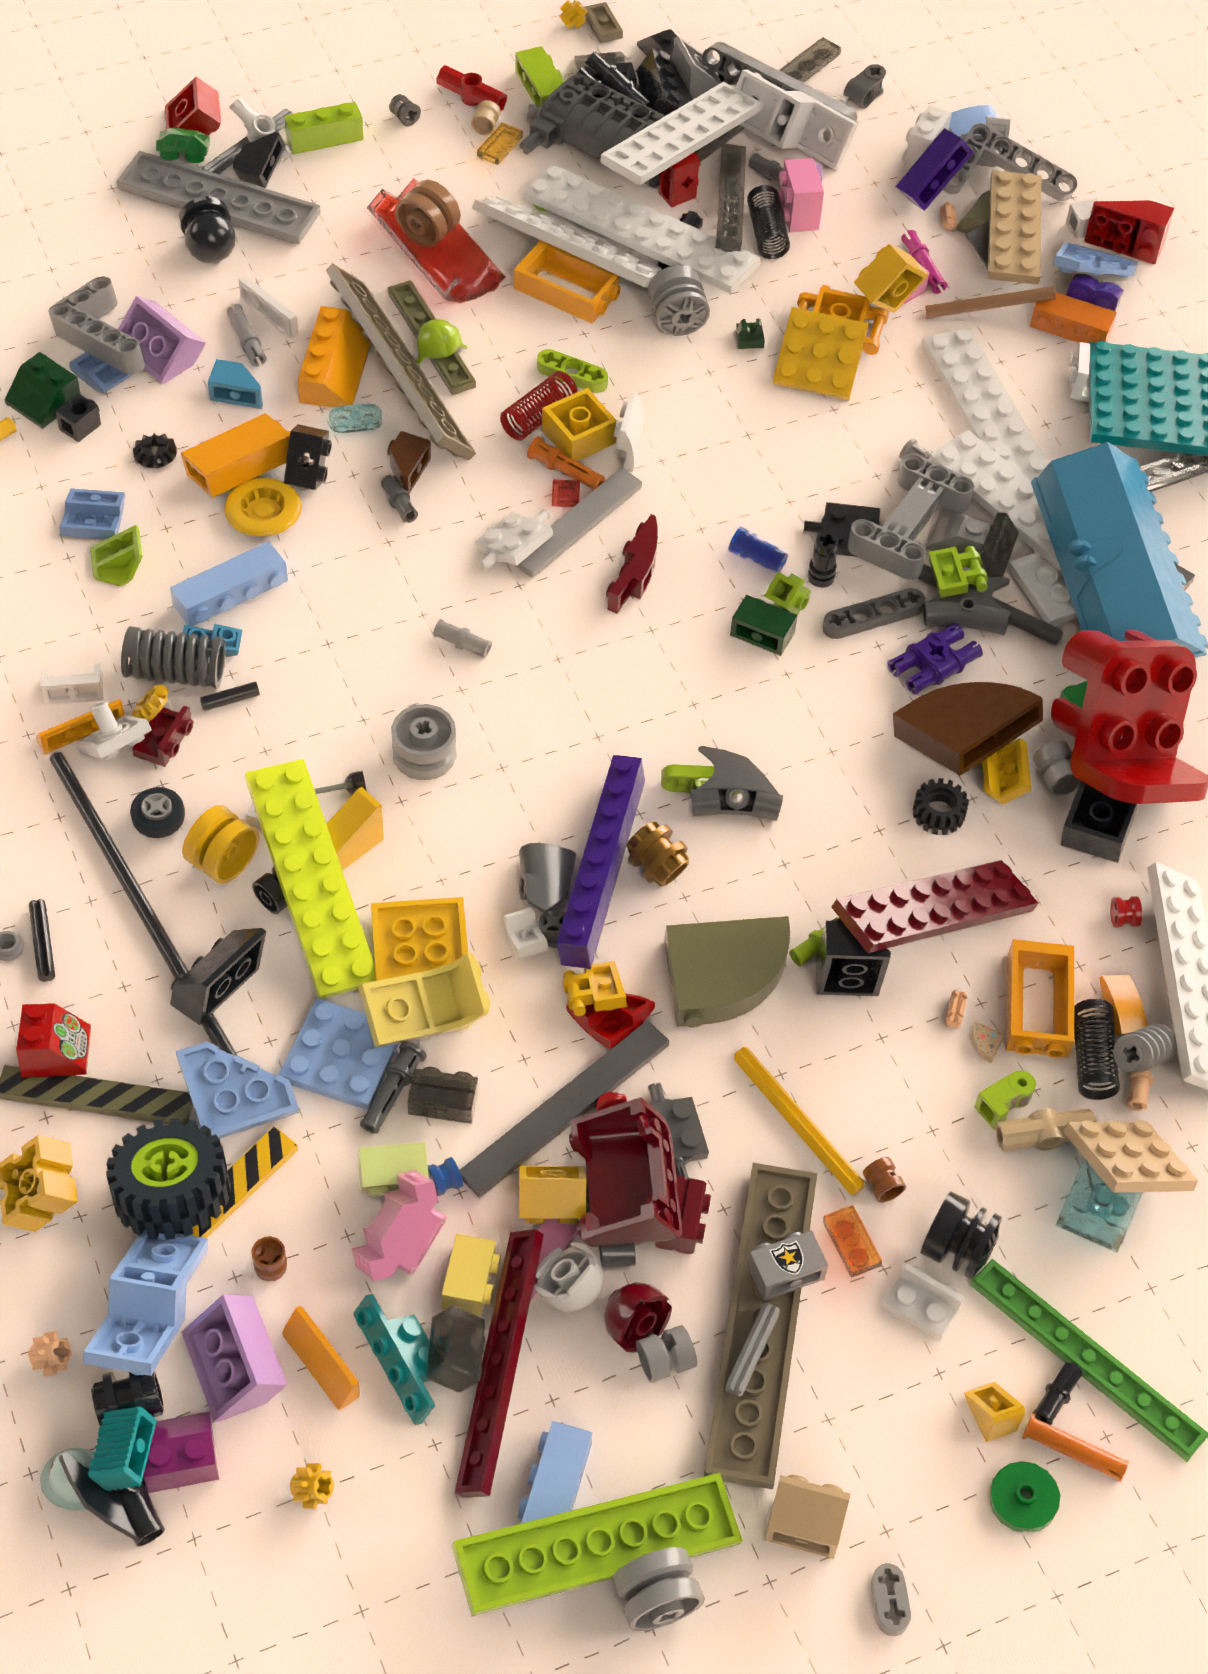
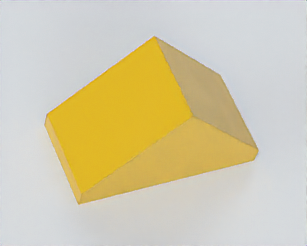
[964,1382,1025,1442]

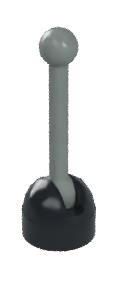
[315,770,367,795]

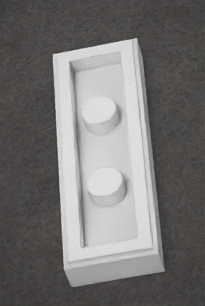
[239,275,299,339]

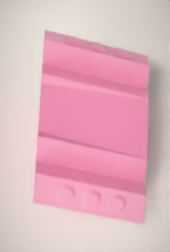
[351,1170,447,1281]

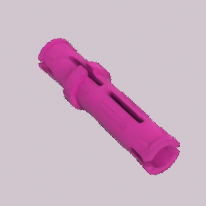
[901,230,948,294]

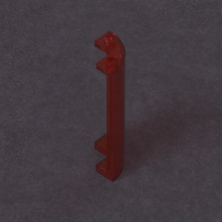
[366,178,506,303]

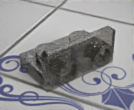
[981,513,1019,577]

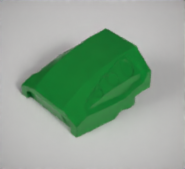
[156,128,210,163]

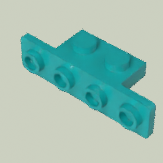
[353,1294,446,1425]

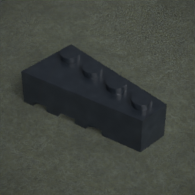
[636,48,693,116]

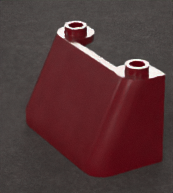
[569,1097,682,1247]

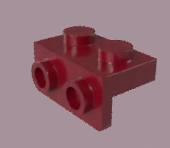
[132,705,194,767]

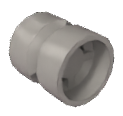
[1033,740,1081,796]
[636,1325,698,1383]

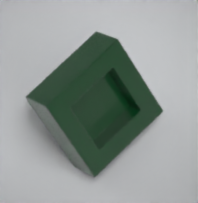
[735,318,765,349]

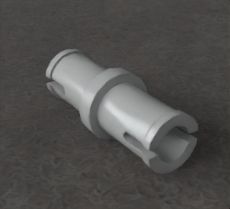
[433,619,492,658]

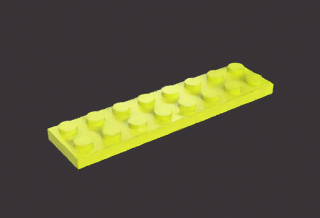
[244,759,376,999]

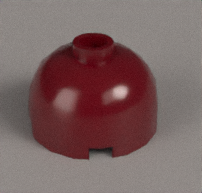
[604,1282,672,1353]

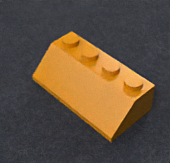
[298,306,371,410]

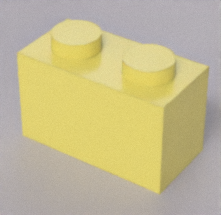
[441,1234,501,1316]

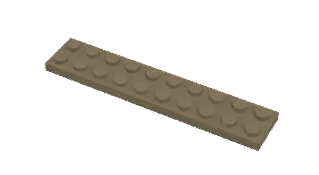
[326,263,476,460]
[704,1162,818,1490]

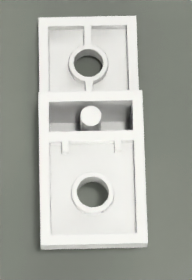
[735,70,858,170]

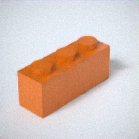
[1030,292,1117,344]

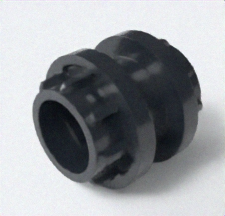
[91,1371,164,1426]

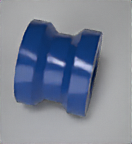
[428,1156,463,1197]

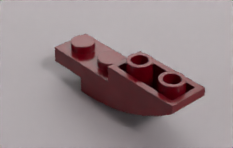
[606,514,658,614]

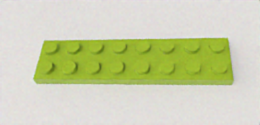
[451,1473,743,1617]

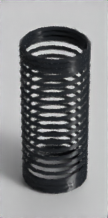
[747,185,790,259]
[1074,999,1120,1100]

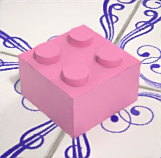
[778,158,824,233]

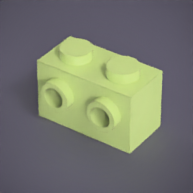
[357,1142,429,1197]

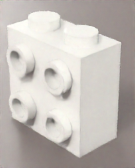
[902,105,952,173]

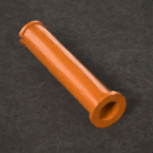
[1022,1413,1129,1482]

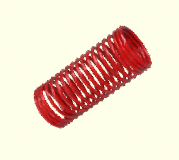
[500,371,578,441]

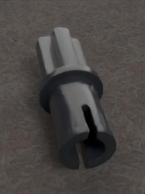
[1032,1362,1083,1425]

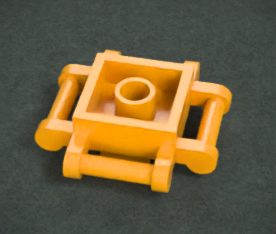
[797,285,889,355]

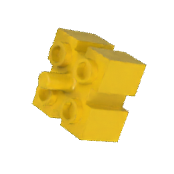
[0,1135,78,1232]

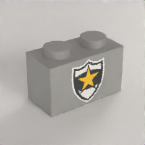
[747,1230,828,1301]

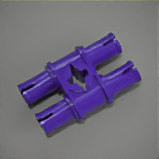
[887,623,983,695]

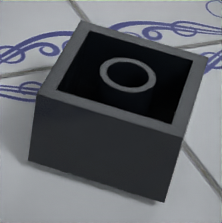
[1060,781,1138,863]

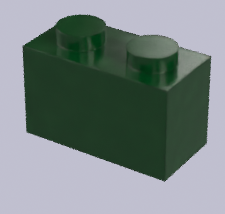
[730,594,798,656]

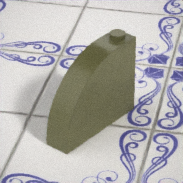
[664,916,790,1028]

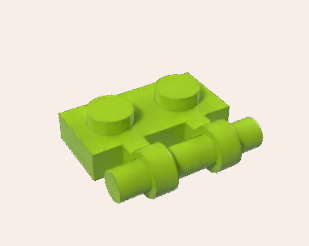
[928,546,988,598]

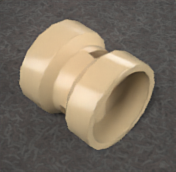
[471,100,501,136]

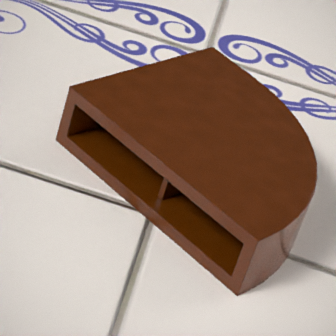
[893,682,1043,776]

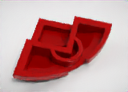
[566,993,655,1050]

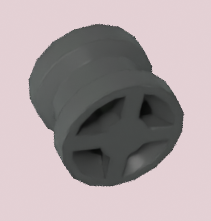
[538,908,565,948]

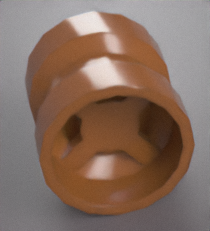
[862,1157,907,1203]
[251,1236,287,1282]

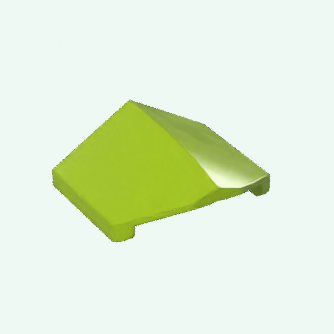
[90,525,143,586]

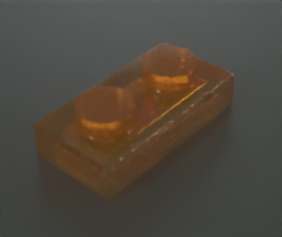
[822,1205,882,1278]

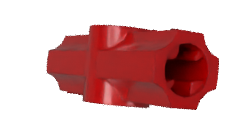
[436,65,508,111]

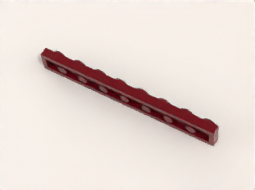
[454,1229,544,1498]

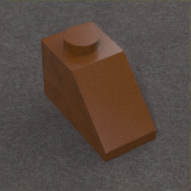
[387,431,431,494]

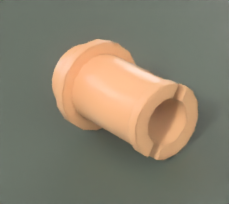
[1126,1070,1154,1111]

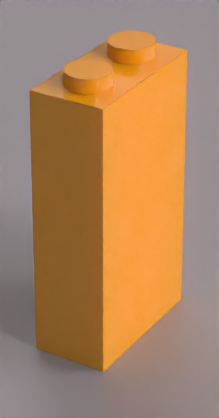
[181,413,291,498]

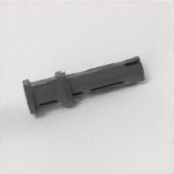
[360,1041,427,1134]

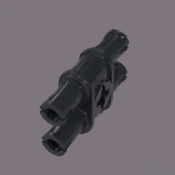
[576,51,650,118]

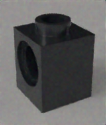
[55,393,101,443]

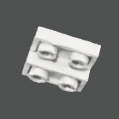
[614,392,645,472]

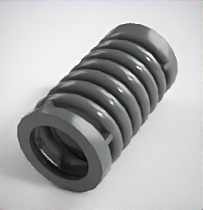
[121,626,226,689]

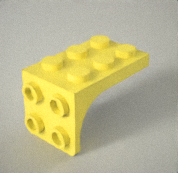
[358,953,490,1048]

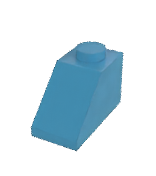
[208,359,263,409]

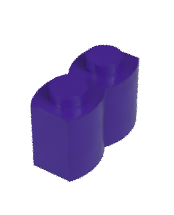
[1066,274,1124,311]

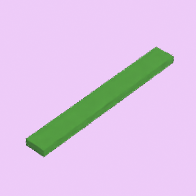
[970,1259,1208,1462]

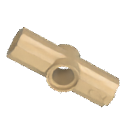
[995,1108,1097,1151]

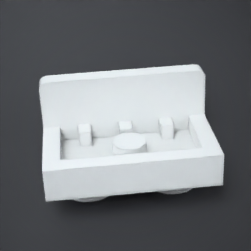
[1068,342,1090,402]

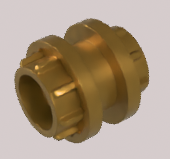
[626,822,690,886]

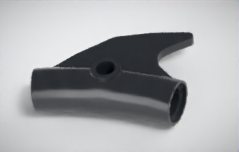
[59,1452,165,1547]

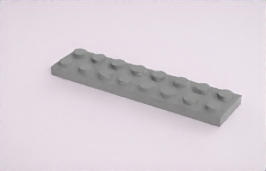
[116,150,321,244]

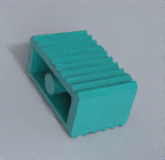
[88,1406,157,1491]

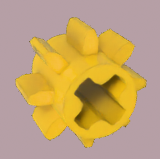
[559,0,588,29]
[290,1463,334,1509]

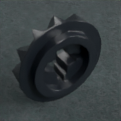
[133,432,177,468]

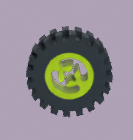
[106,1118,231,1240]

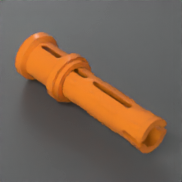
[527,436,605,490]

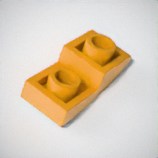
[1099,974,1148,1036]

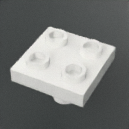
[76,701,152,760]

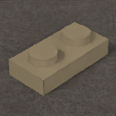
[584,2,623,43]

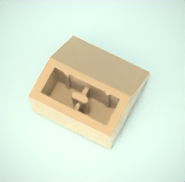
[765,1475,851,1559]

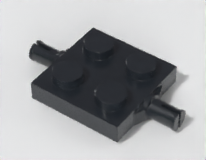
[803,502,881,557]

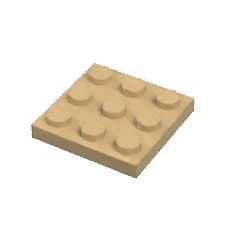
[1064,1120,1198,1193]

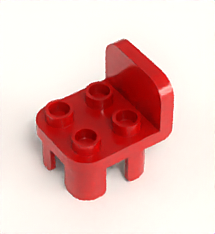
[1051,630,1208,804]

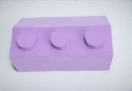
[118,296,206,384]
[181,1294,287,1422]

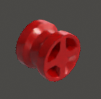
[1110,896,1142,928]

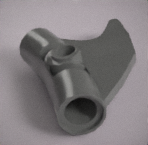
[923,577,1012,636]
[691,746,783,821]

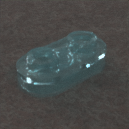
[328,404,383,433]

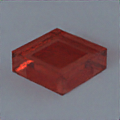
[552,479,580,507]

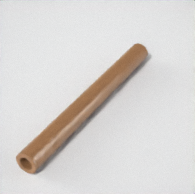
[925,286,1056,318]

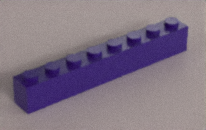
[557,755,645,969]

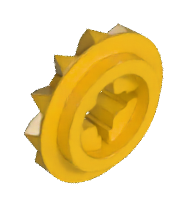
[132,684,169,722]

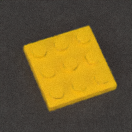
[773,307,868,400]
[371,897,468,981]

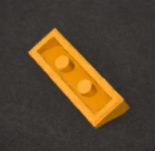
[36,699,124,754]
[282,1306,360,1410]

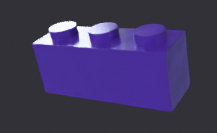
[895,128,974,211]

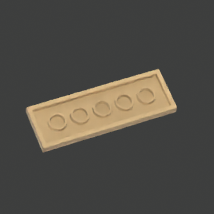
[987,170,1042,285]

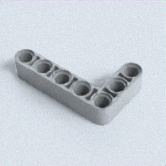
[943,123,1078,201]
[48,276,145,374]

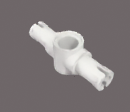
[229,97,293,163]

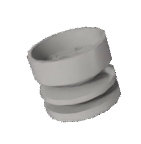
[648,265,710,336]

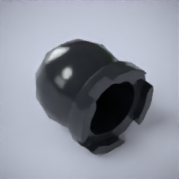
[179,196,235,263]

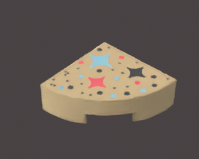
[971,1021,1004,1063]

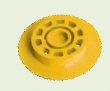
[224,478,302,537]

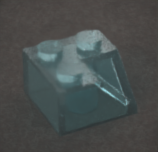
[1055,1158,1143,1253]

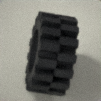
[912,778,969,835]

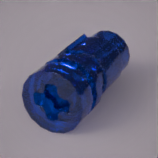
[728,526,789,573]

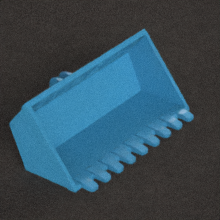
[1031,442,1208,658]

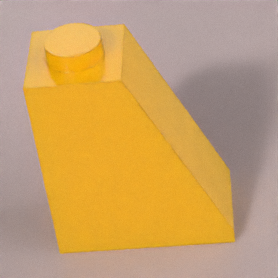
[326,787,384,870]

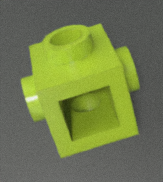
[764,572,811,615]

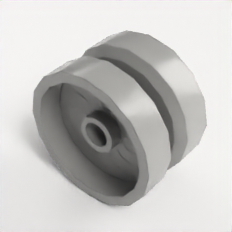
[391,704,457,780]
[613,1547,705,1631]

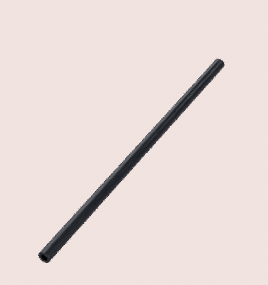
[50,752,237,1056]

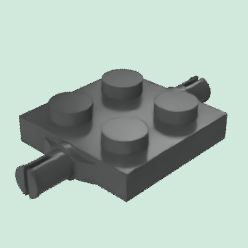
[648,1082,709,1179]

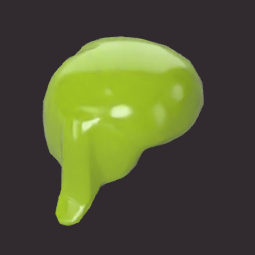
[416,319,468,365]

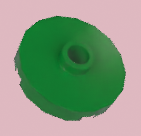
[989,1461,1061,1532]

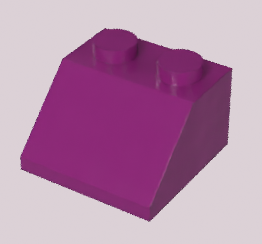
[144,1411,220,1493]

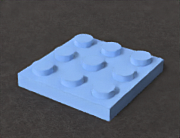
[279,998,399,1110]

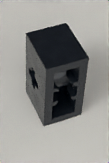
[284,424,332,490]

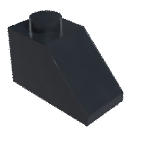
[637,28,677,61]
[233,132,286,188]

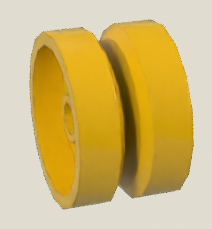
[182,805,260,884]

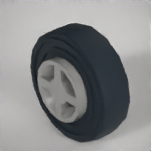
[130,787,185,838]

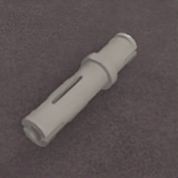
[226,304,267,367]

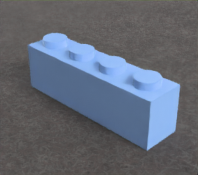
[170,541,288,626]
[517,1421,593,1523]

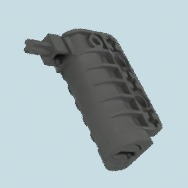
[519,74,665,188]

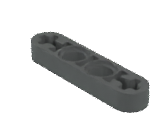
[822,588,925,639]

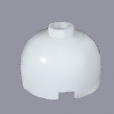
[534,1242,603,1312]

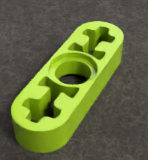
[537,349,608,393]
[661,764,740,795]

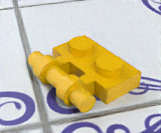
[562,961,627,1017]

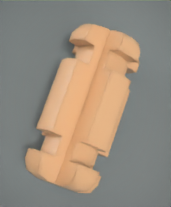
[940,202,957,231]
[944,990,968,1029]

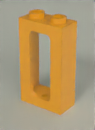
[514,240,621,324]
[1006,939,1074,1058]

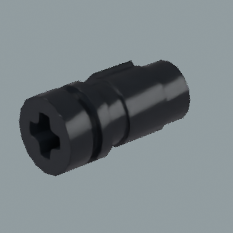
[807,532,838,588]

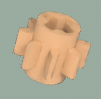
[28,1331,72,1377]

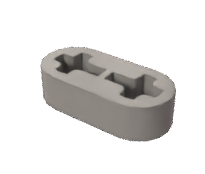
[871,1563,911,1637]

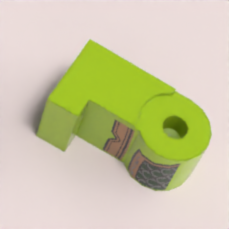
[974,1071,1036,1130]

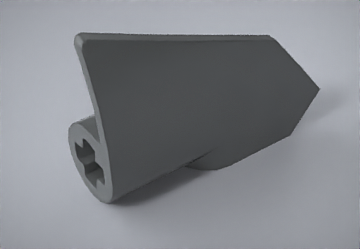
[519,843,576,913]

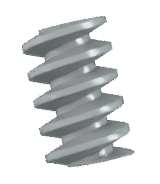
[1113,1024,1177,1072]

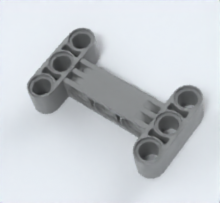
[847,454,975,580]

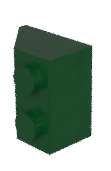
[4,352,81,429]

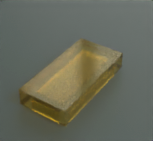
[477,122,523,165]

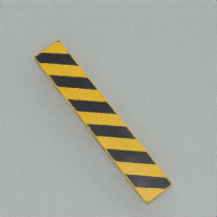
[175,1126,298,1238]

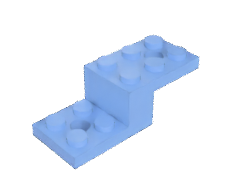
[83,1230,209,1376]

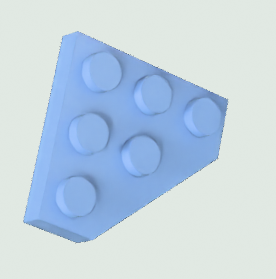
[1053,241,1138,278]
[176,1041,299,1139]

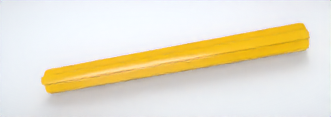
[734,1047,865,1195]

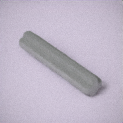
[725,1303,780,1397]

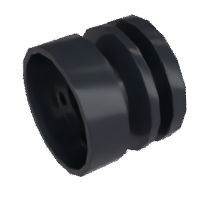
[920,1191,1002,1280]

